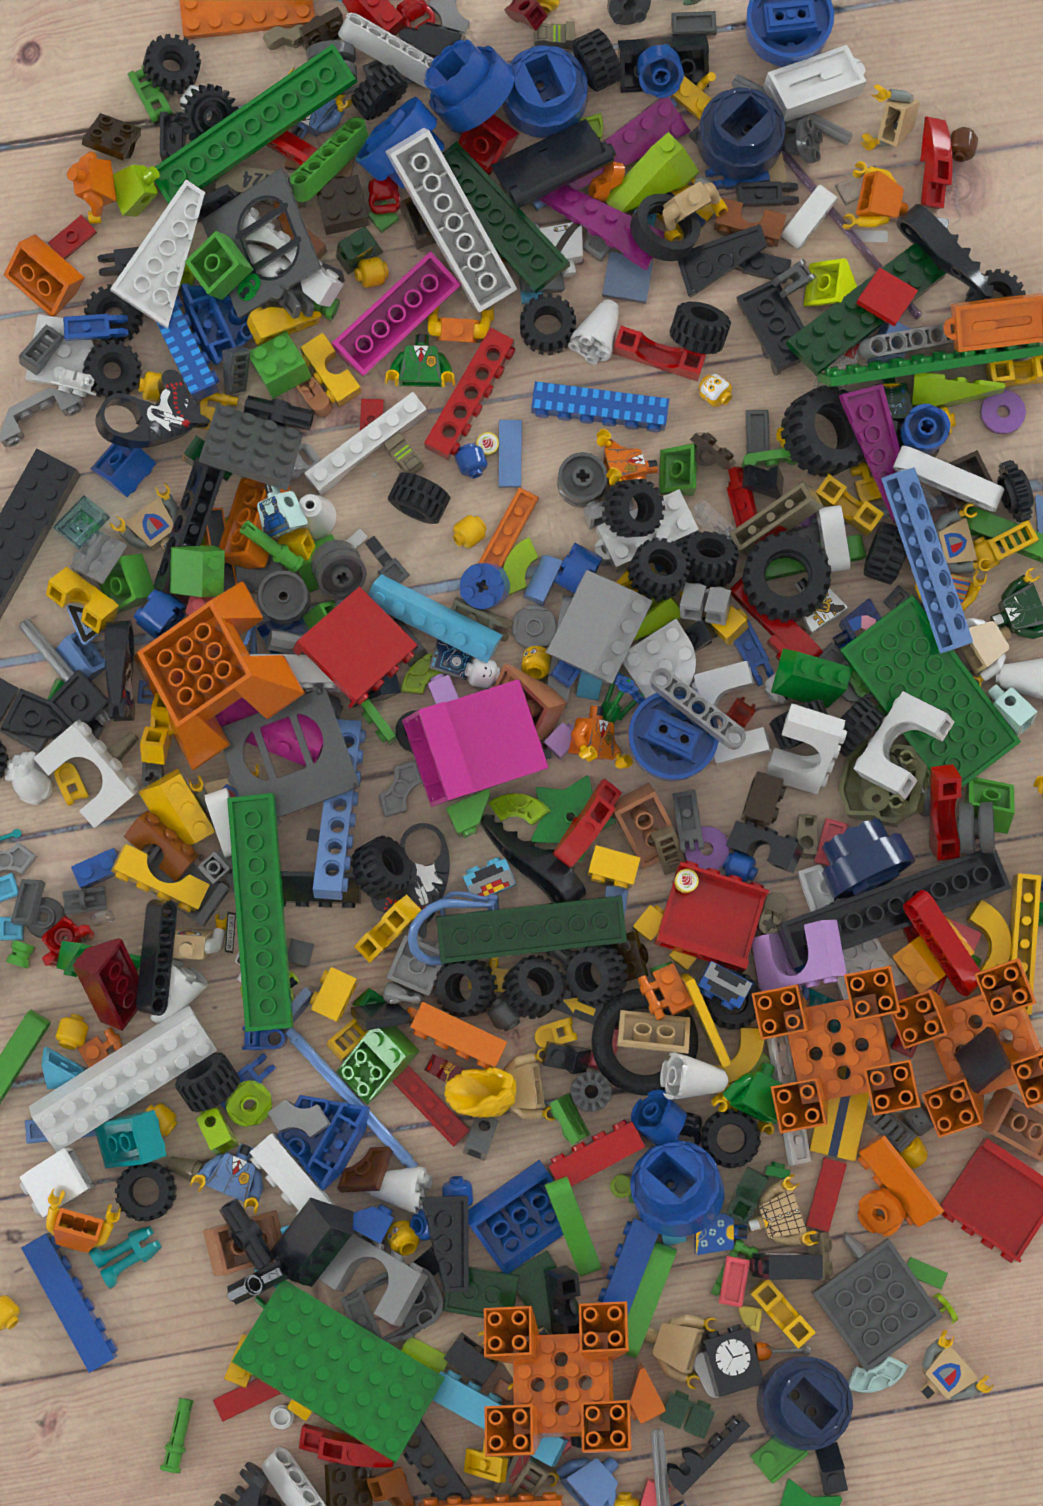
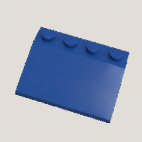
[468,1160,564,1273]

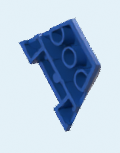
[181,284,262,365]
[277,1095,370,1191]

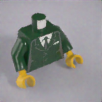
[990,567,1043,639]

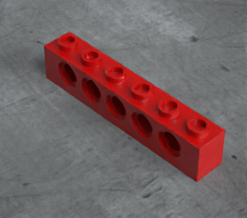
[424,327,516,460]

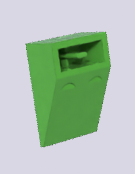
[336,1026,420,1105]

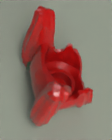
[42,915,95,968]

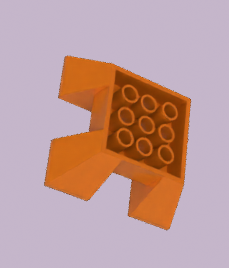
[133,581,305,770]
[891,958,1043,1138]
[752,965,921,1134]
[484,1301,632,1457]

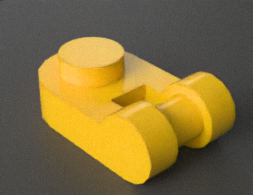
[54,762,90,806]
[534,1017,578,1048]

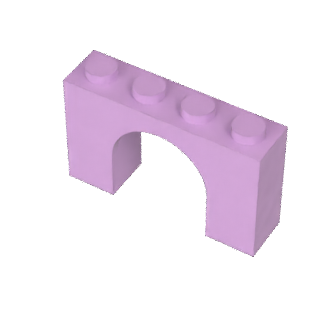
[752,920,846,992]

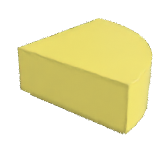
[739,1305,763,1333]

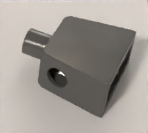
[463,1117,499,1161]

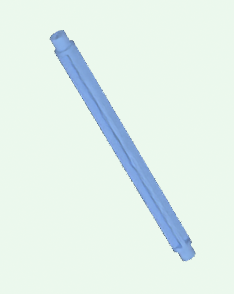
[285,1028,418,1168]

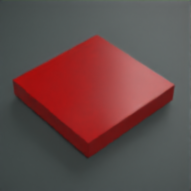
[856,268,918,327]

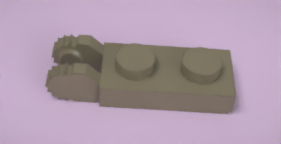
[451,597,514,642]

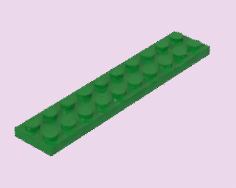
[155,44,358,204]
[817,342,1043,387]
[227,793,294,1032]

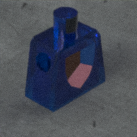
[832,598,881,649]

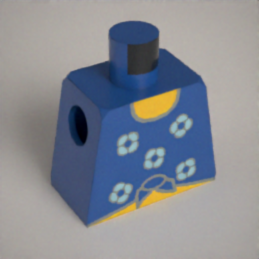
[694,1212,747,1255]

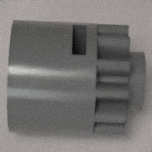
[570,1071,611,1112]

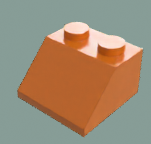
[628,1363,666,1424]

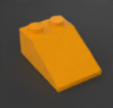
[891,916,975,994]

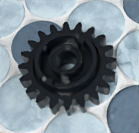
[178,83,239,141]
[997,460,1034,523]

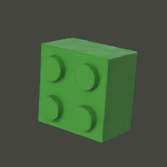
[185,231,253,300]
[250,331,312,399]

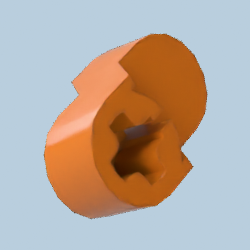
[588,162,625,202]

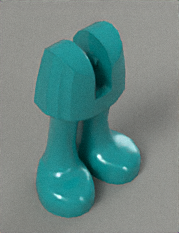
[89,1226,162,1289]

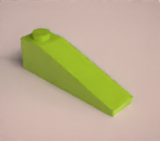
[604,132,699,213]
[912,373,1005,408]
[633,595,681,641]

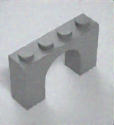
[318,1230,428,1327]

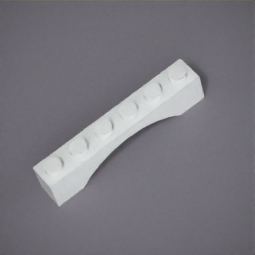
[242,207,344,307]
[305,392,427,496]

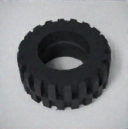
[781,385,864,477]
[742,531,832,623]

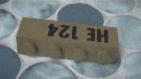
[215,165,307,209]

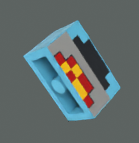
[463,857,516,902]

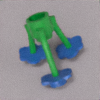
[601,671,645,724]

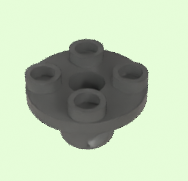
[607,0,651,25]
[783,117,823,164]

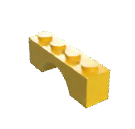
[111,844,210,913]

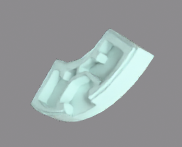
[848,1356,908,1393]

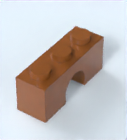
[713,197,786,247]
[123,810,200,882]
[366,1467,415,1506]

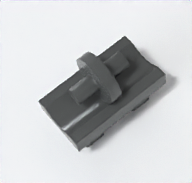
[62,886,107,915]

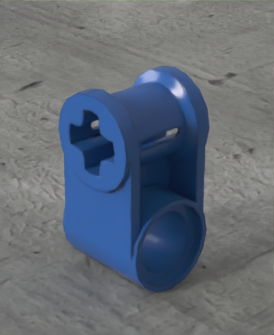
[242,1026,287,1050]

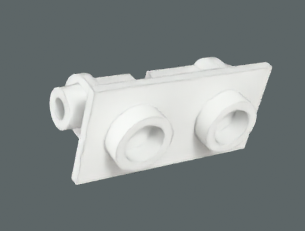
[50,369,96,398]

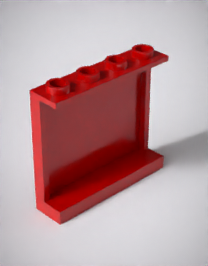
[292,586,417,709]
[654,861,769,973]
[940,1138,1043,1263]

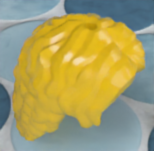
[444,1067,516,1118]

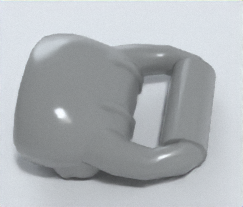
[291,444,321,480]
[383,982,424,1004]

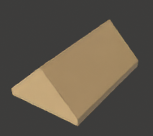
[617,1010,690,1054]

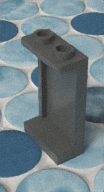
[147,844,230,927]

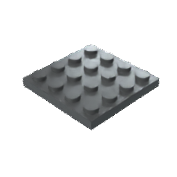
[199,404,303,491]
[811,1238,943,1372]

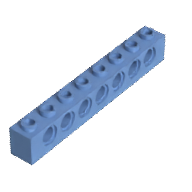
[881,467,973,653]
[313,719,366,900]

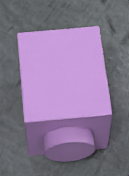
[428,674,458,704]
[544,722,574,760]

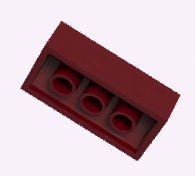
[73,938,139,1031]

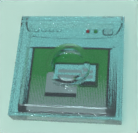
[53,495,111,550]

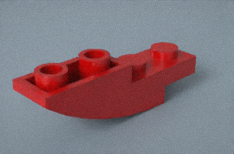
[920,116,953,209]
[553,779,622,868]
[299,1423,394,1468]

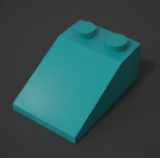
[95,1110,167,1169]

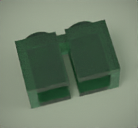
[659,1390,715,1439]

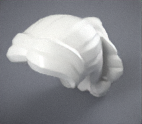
[4,752,53,805]

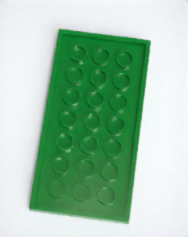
[839,595,1021,788]
[232,1280,445,1463]

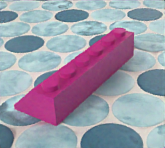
[331,251,461,376]
[211,683,323,767]

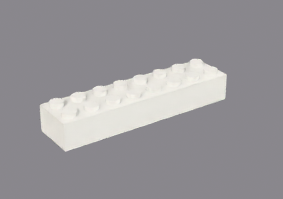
[385,128,517,312]
[29,1005,217,1152]

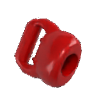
[396,0,436,28]
[368,176,401,215]

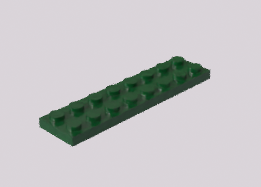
[442,141,570,294]
[785,242,946,376]
[436,895,627,964]

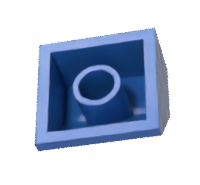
[90,443,157,497]
[353,1204,395,1244]

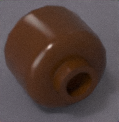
[950,127,978,162]

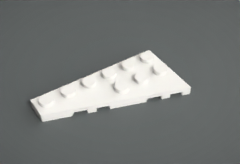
[110,180,205,329]
[797,864,909,1000]

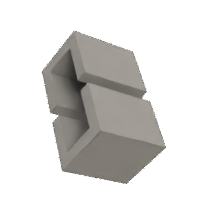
[680,583,732,625]

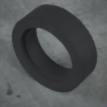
[630,194,701,261]

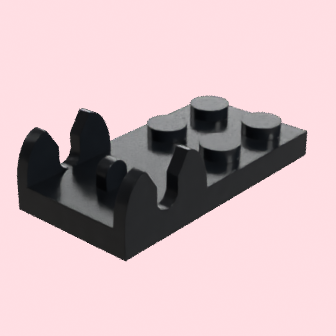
[736,279,804,376]
[667,1413,750,1495]

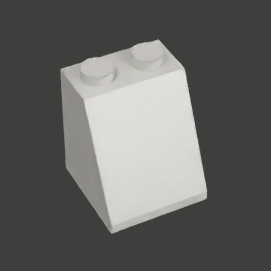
[20,1147,95,1218]

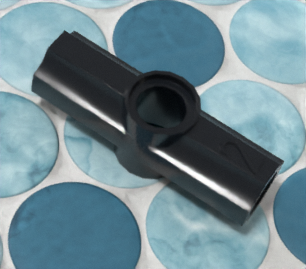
[244,395,314,431]
[219,1199,274,1270]
[227,1258,293,1305]

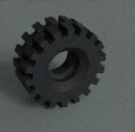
[143,34,201,95]
[351,65,408,120]
[84,284,143,343]
[82,340,142,399]

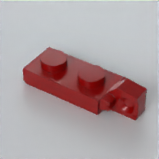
[726,466,758,528]

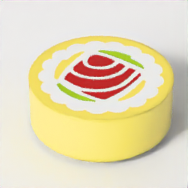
[476,432,499,456]
[674,869,699,893]

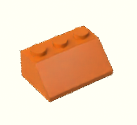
[3,234,85,317]

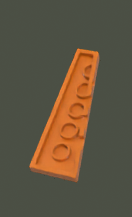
[179,0,315,39]

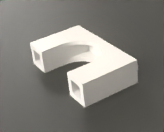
[691,661,772,765]
[853,692,955,800]
[766,704,847,795]
[33,719,140,828]

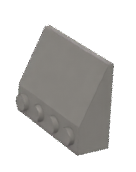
[545,570,652,684]

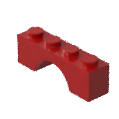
[613,326,706,382]
[929,764,962,861]

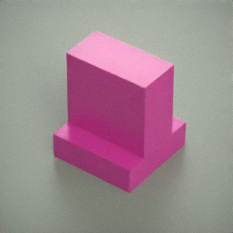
[402,679,549,807]

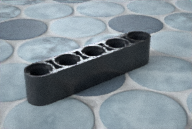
[136,899,177,1016]

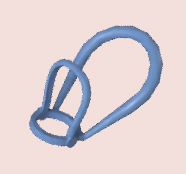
[407,891,499,965]

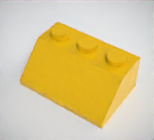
[138,768,216,845]

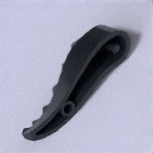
[897,204,994,299]
[481,814,586,903]

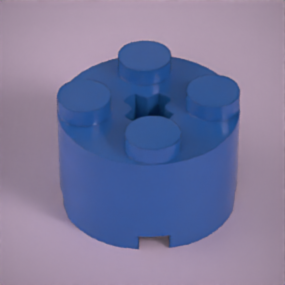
[637,44,684,98]
[900,404,950,455]
[554,543,603,593]
[460,563,510,609]
[133,589,187,639]
[631,1090,687,1145]

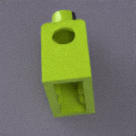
[113,165,160,217]
[196,1107,239,1155]

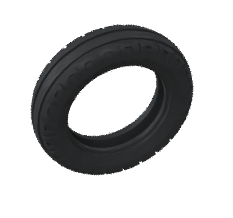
[591,988,699,1096]

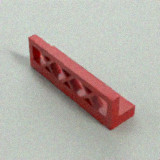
[266,131,318,166]

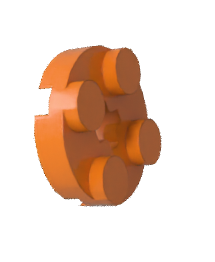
[857,1188,906,1236]

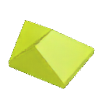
[803,258,857,307]

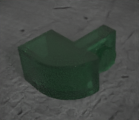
[726,1166,769,1225]

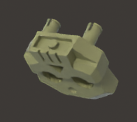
[838,739,931,828]

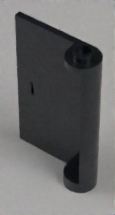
[491,119,616,209]

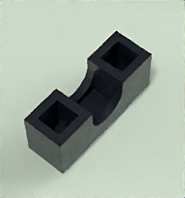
[726,820,804,874]
[544,1265,581,1335]

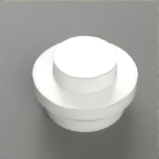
[270,1405,294,1429]

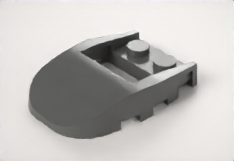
[340,1267,443,1344]

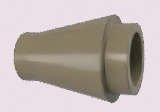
[167,1156,204,1182]

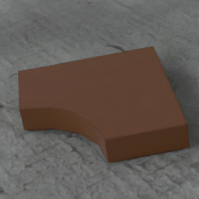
[337,1146,393,1193]

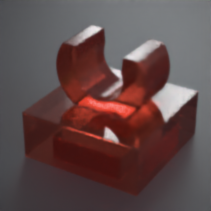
[726,697,756,728]

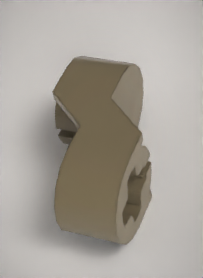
[263,24,303,50]
[758,892,787,934]

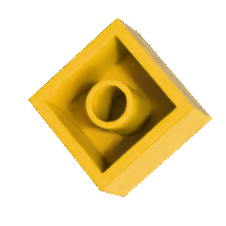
[587,845,640,889]
[309,967,359,1022]

